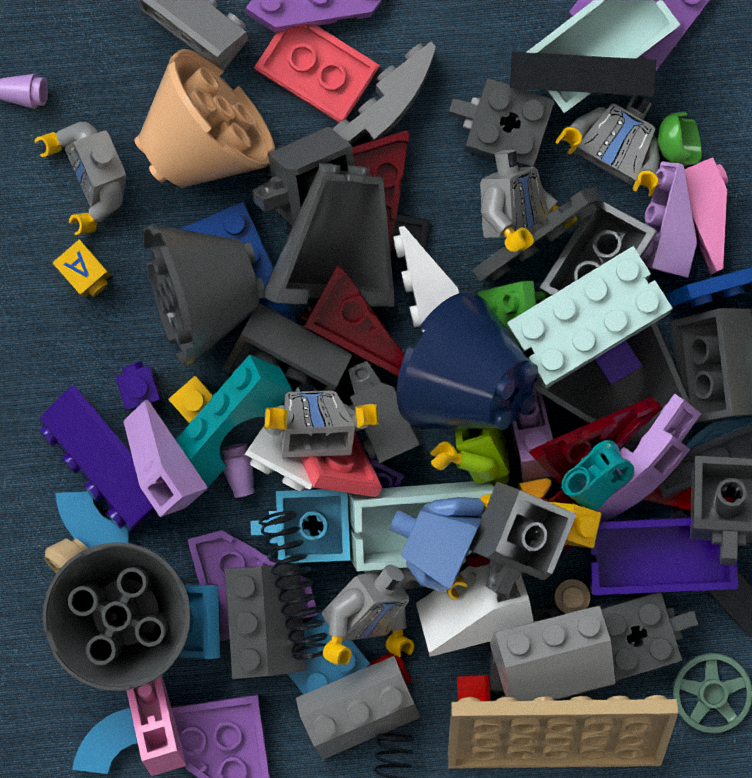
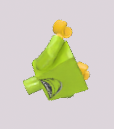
[430,428,510,487]

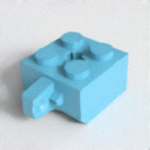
[250,489,351,563]

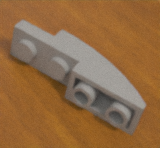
[333,41,436,145]

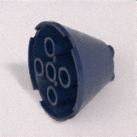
[397,292,538,430]

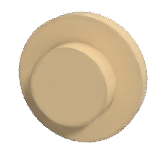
[554,579,590,614]

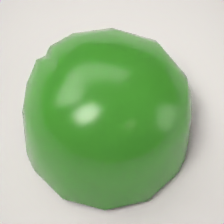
[658,112,702,166]

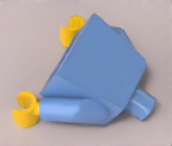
[389,494,492,600]

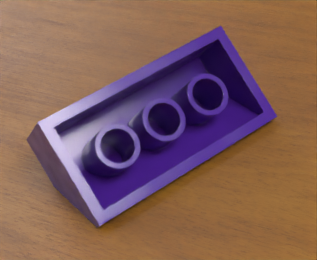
[39,384,156,532]

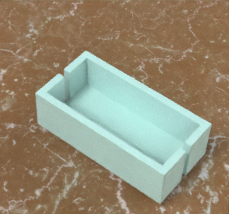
[527,0,681,113]
[507,246,672,389]
[348,481,494,571]

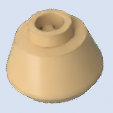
[44,538,88,573]

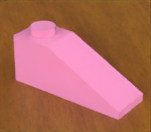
[685,157,728,275]
[126,675,186,776]

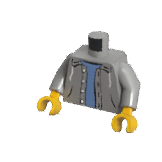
[555,95,660,197]
[35,122,126,235]
[480,149,578,252]
[264,384,379,458]
[321,565,414,665]

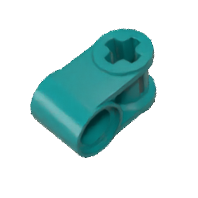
[562,440,634,510]

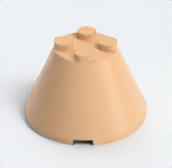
[134,49,275,188]

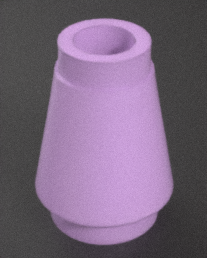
[0,74,48,109]
[220,443,255,497]

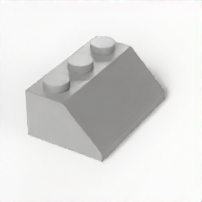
[136,0,248,71]
[490,606,616,701]
[296,656,421,759]

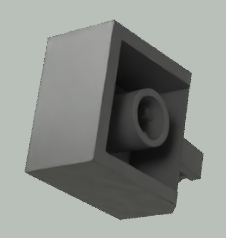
[448,78,555,167]
[252,127,354,226]
[348,361,423,463]
[690,456,752,566]
[469,482,577,596]
[600,592,698,681]

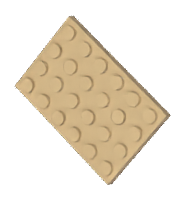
[448,695,678,769]

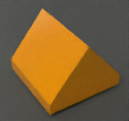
[517,478,552,499]

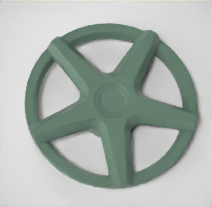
[673,653,752,734]

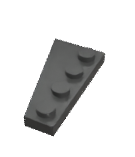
[472,187,602,282]

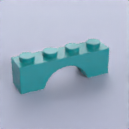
[176,355,293,491]

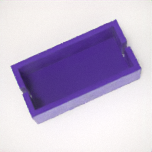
[588,517,738,595]

